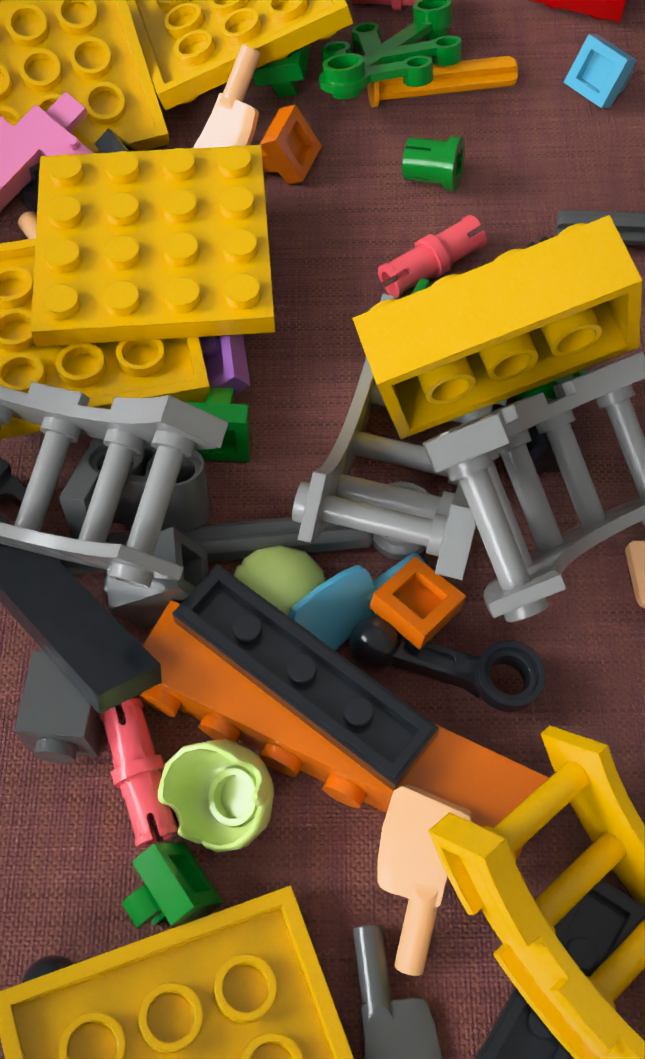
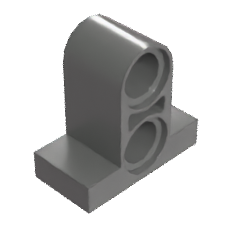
[59,438,212,539]

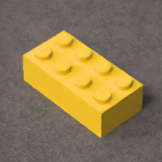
[352,215,642,439]

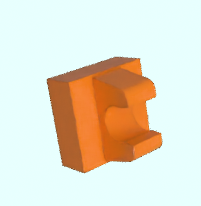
[260,104,322,185]
[369,556,466,650]

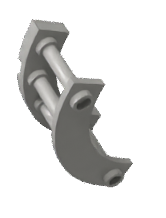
[292,294,507,580]
[423,351,645,622]
[0,382,228,589]

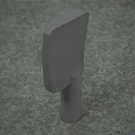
[353,925,442,1059]

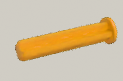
[367,56,518,107]

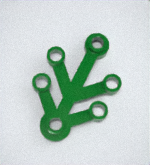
[319,0,462,100]

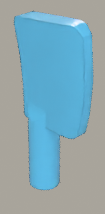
[288,552,426,650]

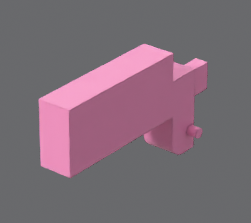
[0,92,93,212]

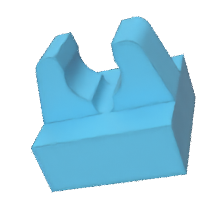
[564,34,637,108]

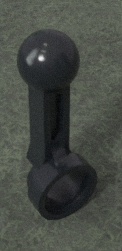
[349,616,546,712]

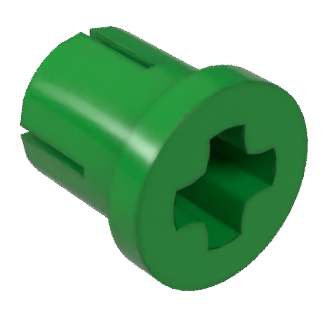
[402,135,465,192]

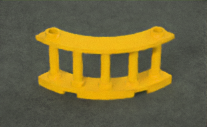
[428,726,645,1059]

